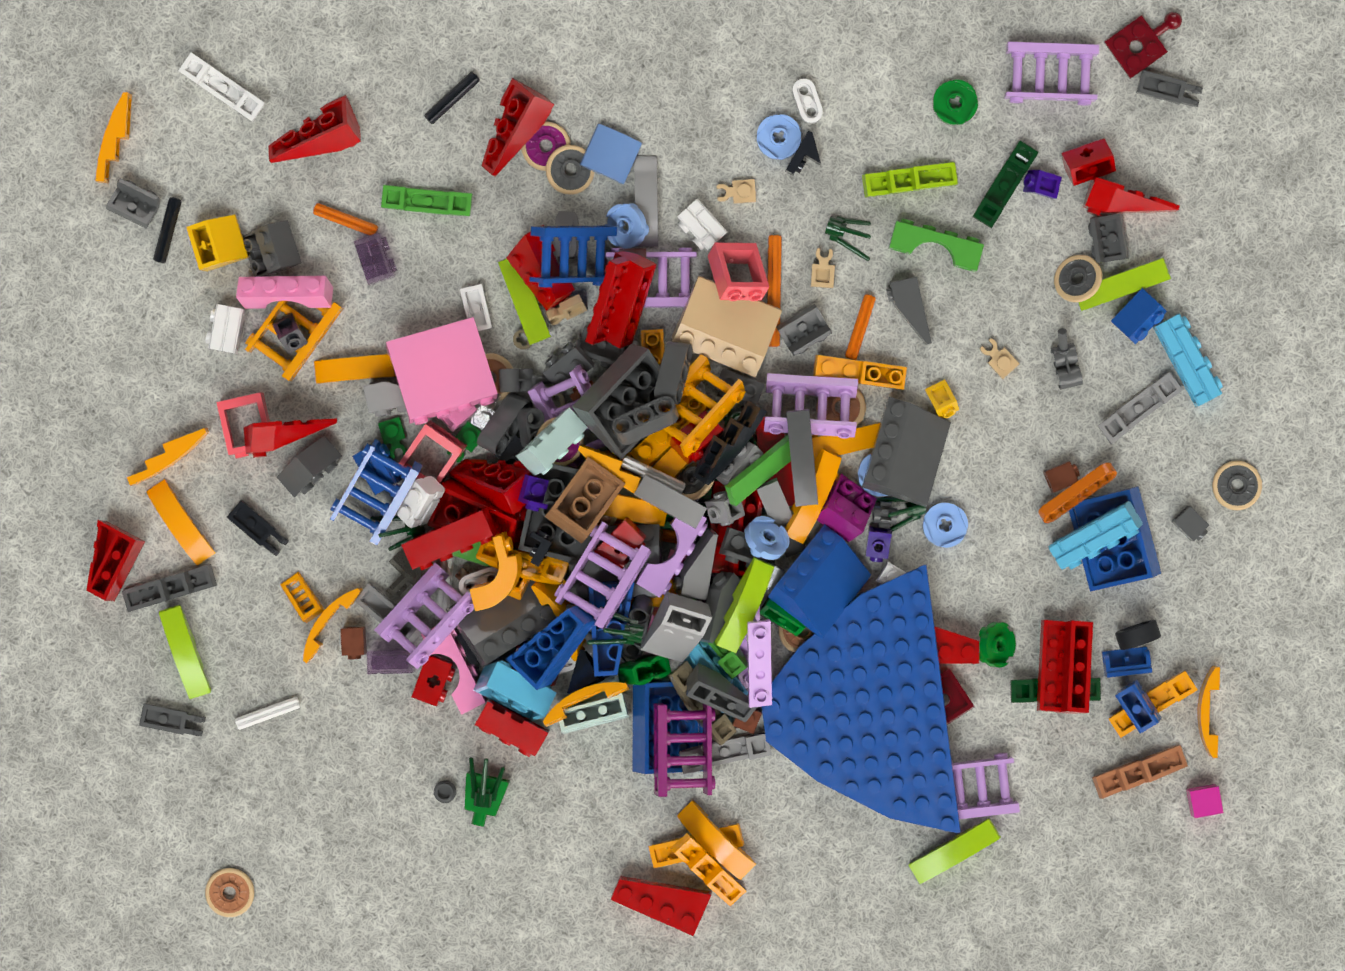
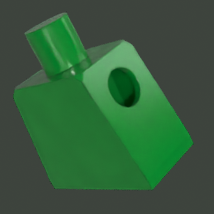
[464,771,510,827]

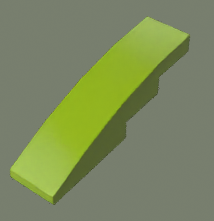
[862,162,958,198]
[1078,258,1171,311]
[498,259,551,346]
[715,557,774,653]
[159,604,211,700]
[908,818,1001,884]

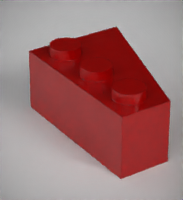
[506,225,575,311]
[86,520,145,602]
[935,627,979,664]
[475,699,549,757]

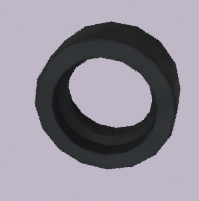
[1115,620,1161,650]

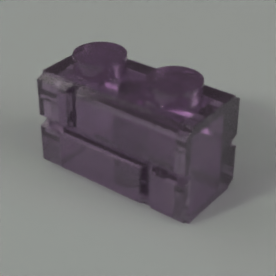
[354,233,397,285]
[367,649,415,674]

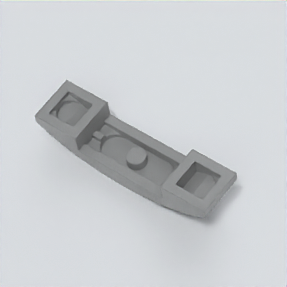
[634,156,658,247]
[1098,372,1183,444]
[679,733,772,774]

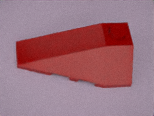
[481,78,554,177]
[268,95,361,163]
[1083,177,1180,216]
[243,418,337,458]
[449,459,536,515]
[428,479,518,539]

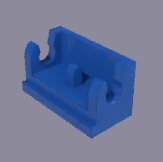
[1102,647,1152,678]

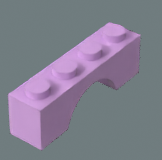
[635,517,707,598]

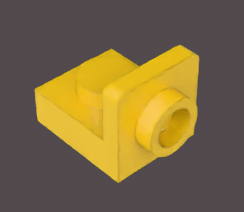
[925,379,959,418]

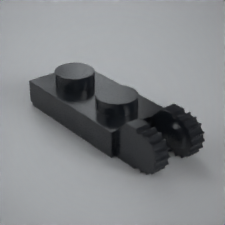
[226,500,289,556]

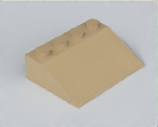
[672,275,782,377]

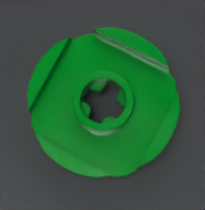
[933,80,978,126]
[979,622,1016,668]

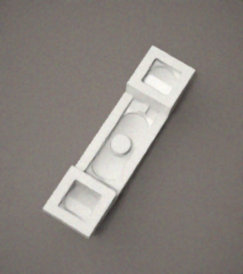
[178,52,265,122]

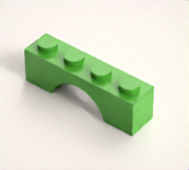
[888,219,984,272]

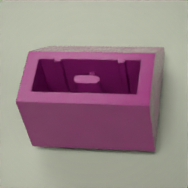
[817,474,877,542]

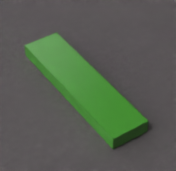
[725,435,791,506]

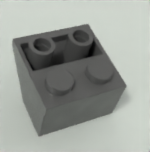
[243,220,302,277]

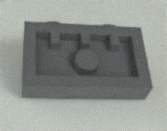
[719,527,765,568]

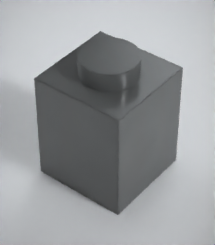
[1171,506,1209,541]

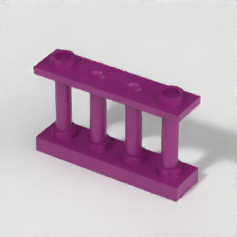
[654,703,716,797]

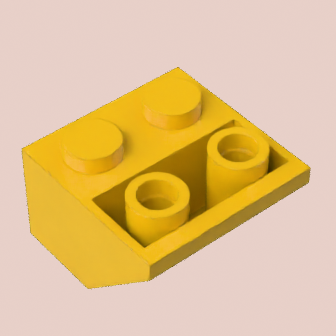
[186,215,249,272]

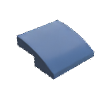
[580,124,642,184]

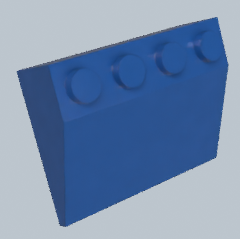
[1069,486,1162,592]
[768,524,871,639]
[632,681,703,774]

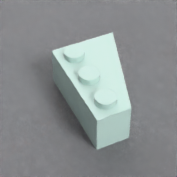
[516,407,588,476]
[559,675,629,734]

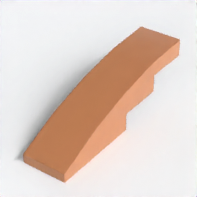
[1092,745,1188,799]

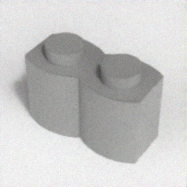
[554,211,579,259]

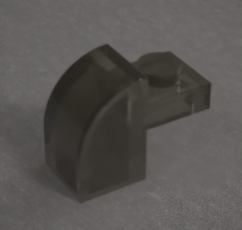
[386,548,423,597]

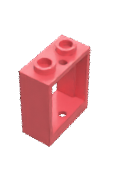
[708,242,769,301]
[216,392,270,459]
[399,420,467,484]

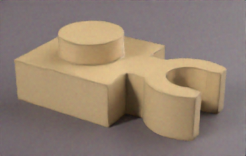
[717,179,756,204]
[811,248,835,288]
[545,294,587,326]
[980,338,1019,379]

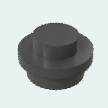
[434,780,456,803]

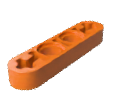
[1038,462,1117,523]

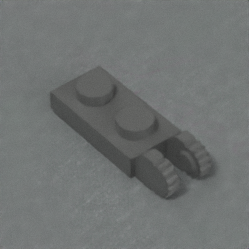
[1136,70,1203,107]
[139,703,206,736]

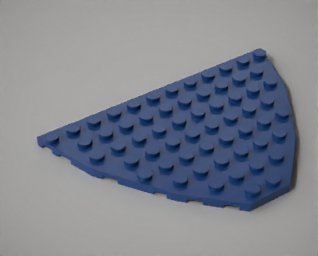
[762,564,961,833]

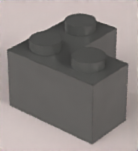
[276,436,342,497]

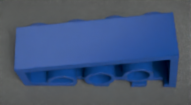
[589,581,635,677]
[505,606,597,690]

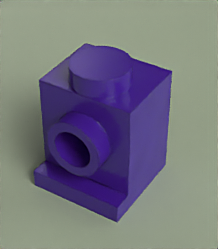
[865,526,892,562]

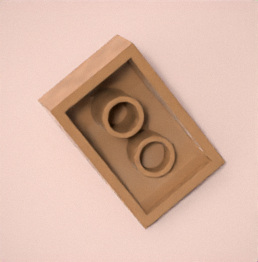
[545,457,625,543]

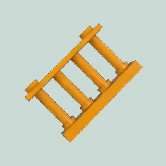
[245,301,344,382]
[643,354,746,458]

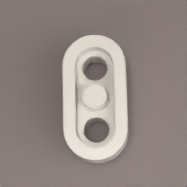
[792,79,823,124]
[459,567,499,596]

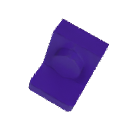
[1023,170,1062,199]
[518,474,549,511]

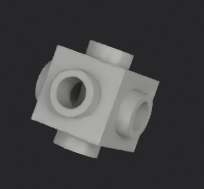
[705,491,745,526]

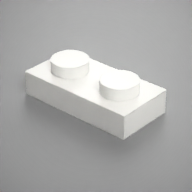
[460,284,493,332]

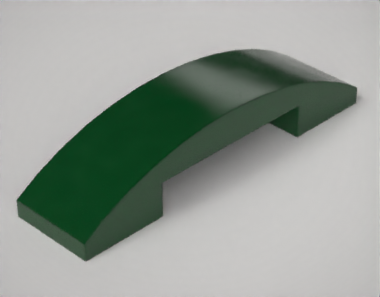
[972,141,1039,229]
[1010,678,1101,703]

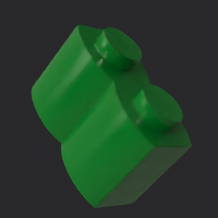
[618,655,671,685]

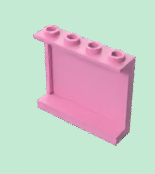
[386,317,498,425]

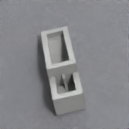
[634,475,707,529]
[355,583,422,644]

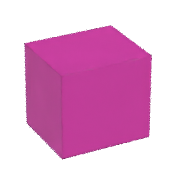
[1186,784,1224,818]

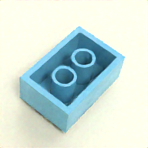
[473,661,557,721]

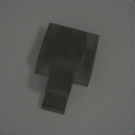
[470,394,501,430]

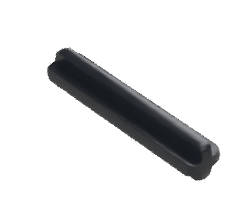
[424,72,480,124]
[153,197,182,263]

